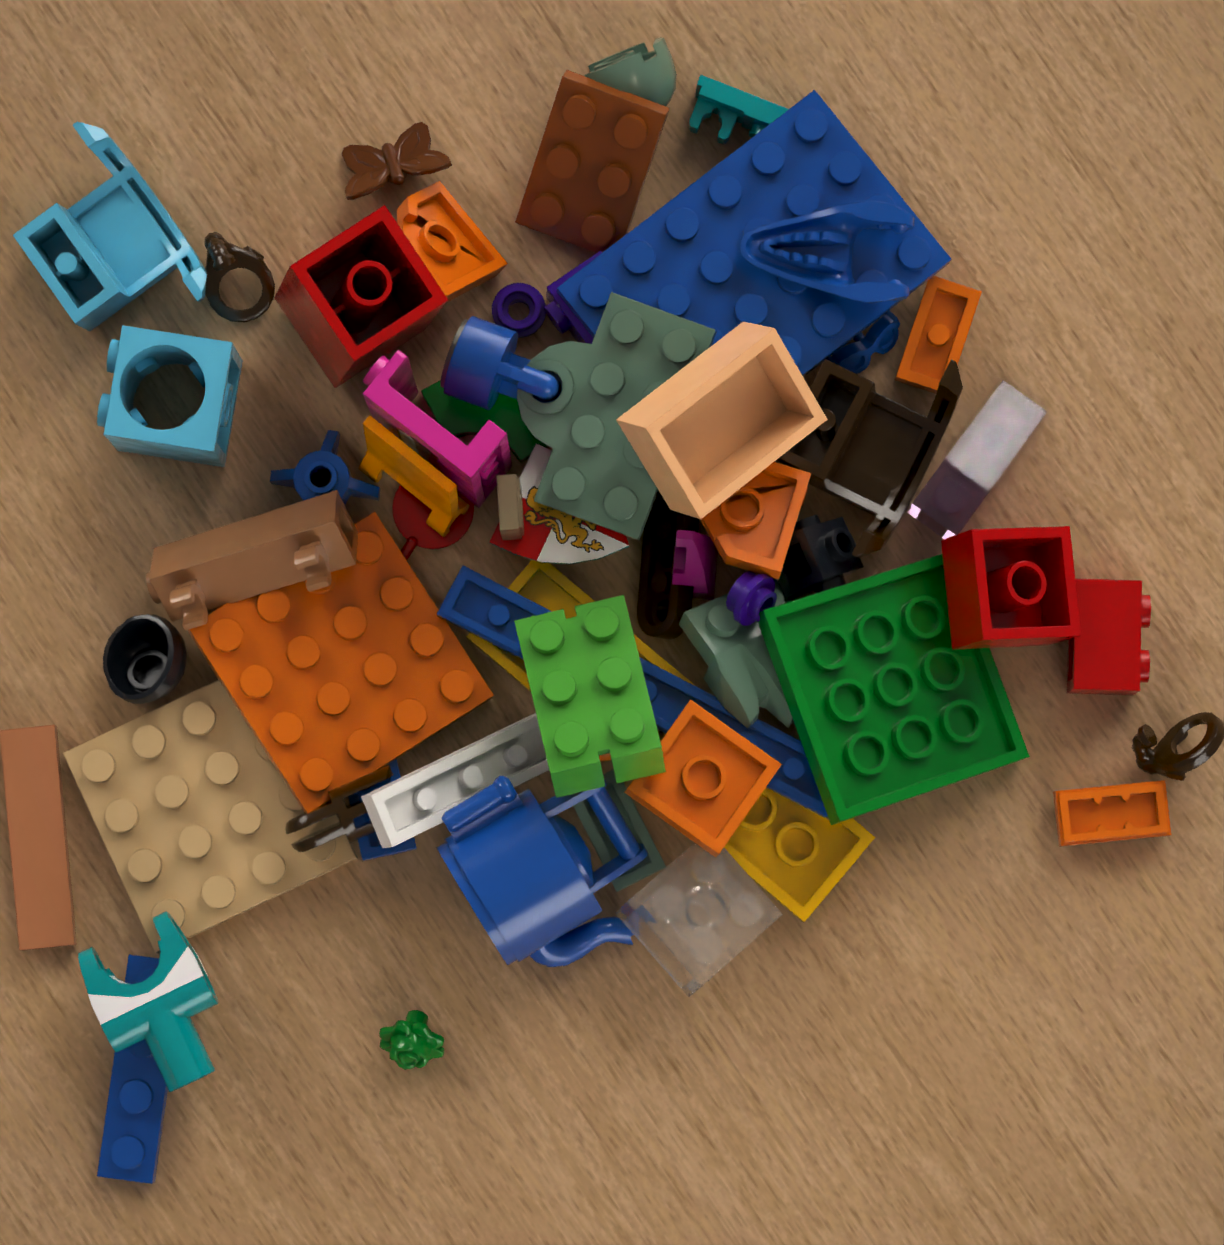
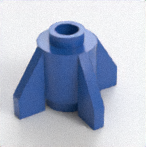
[270,430,381,505]

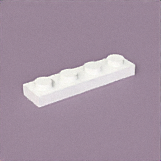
[361,713,549,848]

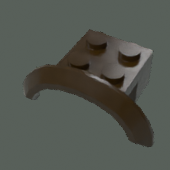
[776,359,963,558]

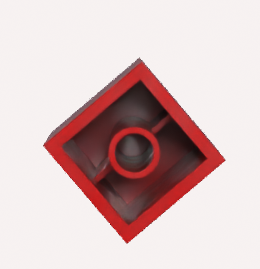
[274,205,448,388]

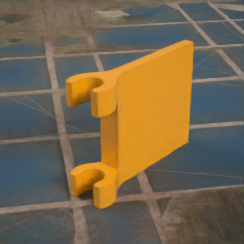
[359,415,469,537]

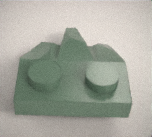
[679,578,794,729]

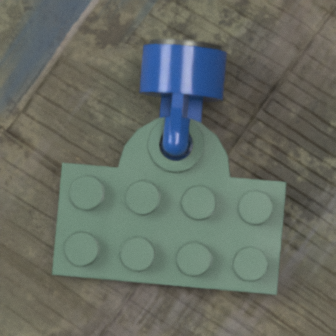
[440,292,717,540]

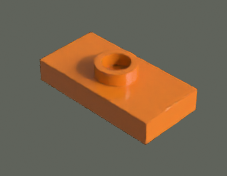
[1053,780,1171,847]

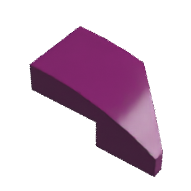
[672,530,718,600]

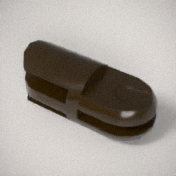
[285,765,394,852]

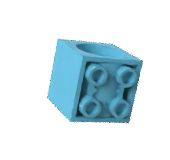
[97,325,243,467]

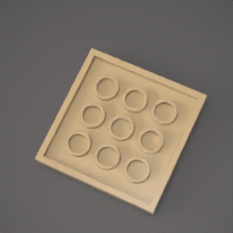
[63,679,357,953]

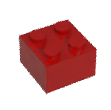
[941,526,1081,650]

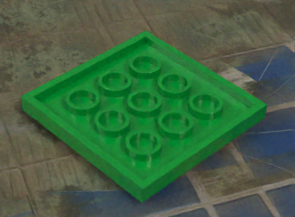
[757,554,1030,825]

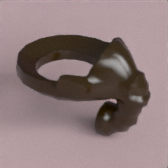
[204,232,275,323]
[1132,712,1224,781]

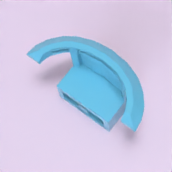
[13,122,207,331]

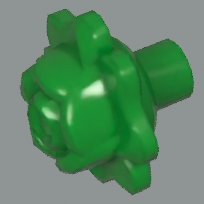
[379,1010,444,1070]

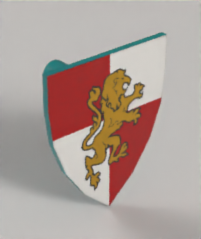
[489,444,629,565]

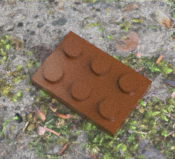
[515,70,670,253]

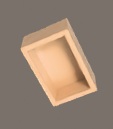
[616,322,828,519]

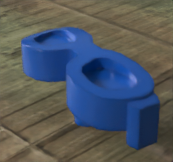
[827,310,900,374]

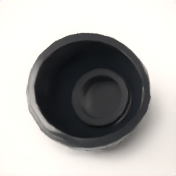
[103,614,187,704]

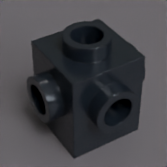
[778,514,864,599]

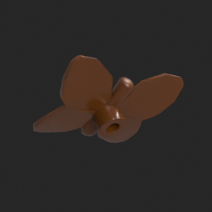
[342,122,452,200]

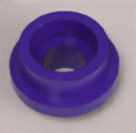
[492,283,546,338]
[726,571,777,626]

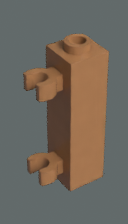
[146,490,358,630]

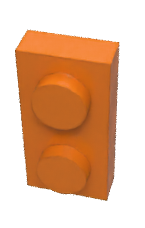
[895,276,982,394]

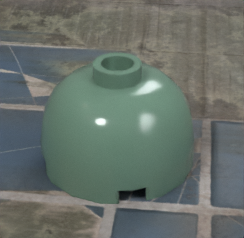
[575,37,677,106]

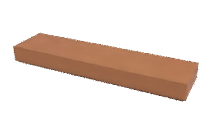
[0,725,77,951]

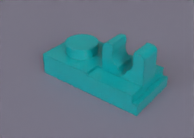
[689,75,789,144]

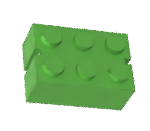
[514,595,666,798]

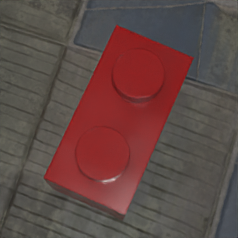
[1067,578,1151,696]

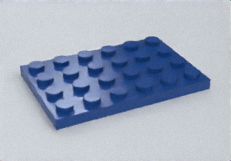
[556,90,952,377]

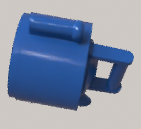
[436,775,648,967]

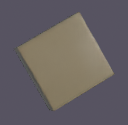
[496,474,524,540]

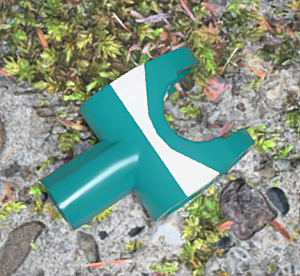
[78,911,219,1092]

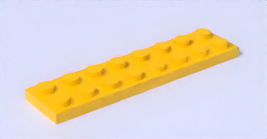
[466,560,876,923]

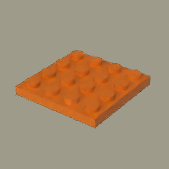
[188,511,494,813]

